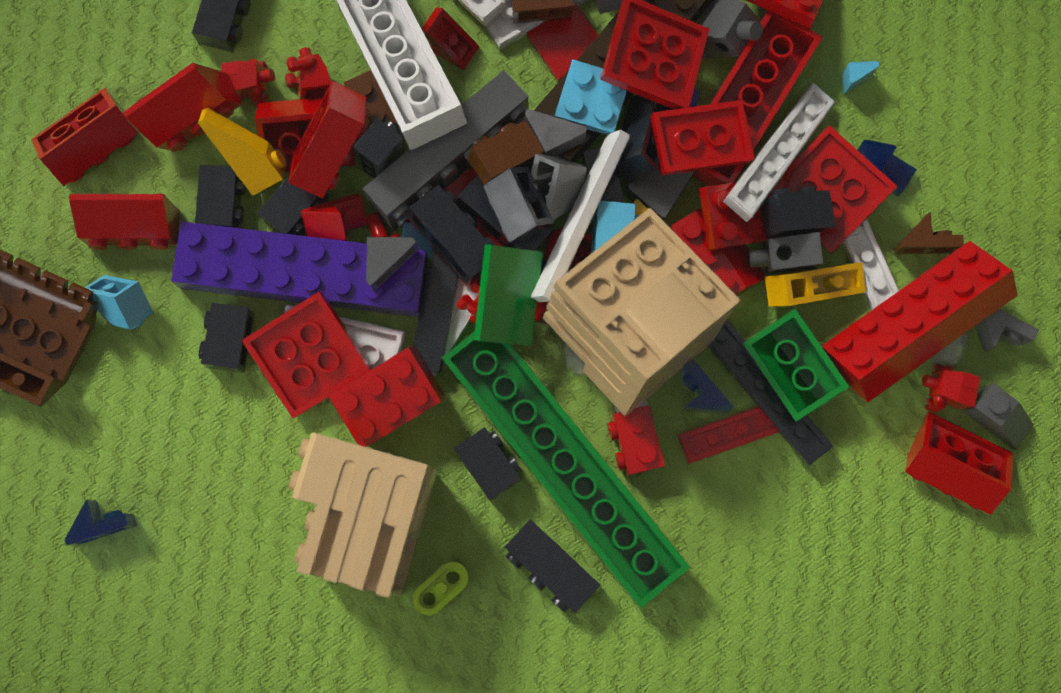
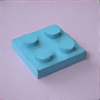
[554,59,627,135]

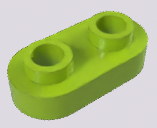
[413,562,469,615]

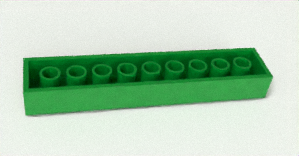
[441,332,691,608]

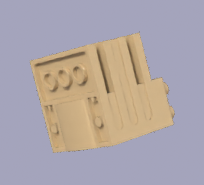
[543,208,741,416]
[289,433,438,598]

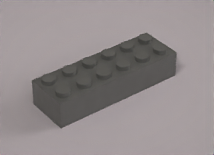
[363,70,529,231]

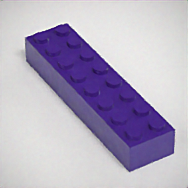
[171,221,428,317]

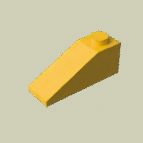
[198,107,286,196]
[765,262,866,307]

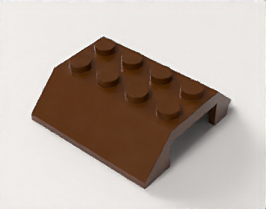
[0,249,98,407]

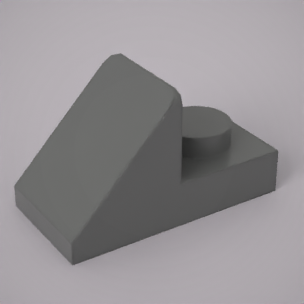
[975,309,1039,352]

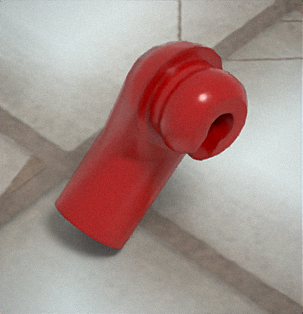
[367,213,400,237]

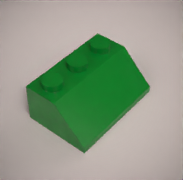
[743,308,849,422]

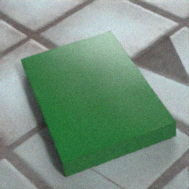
[474,244,543,346]

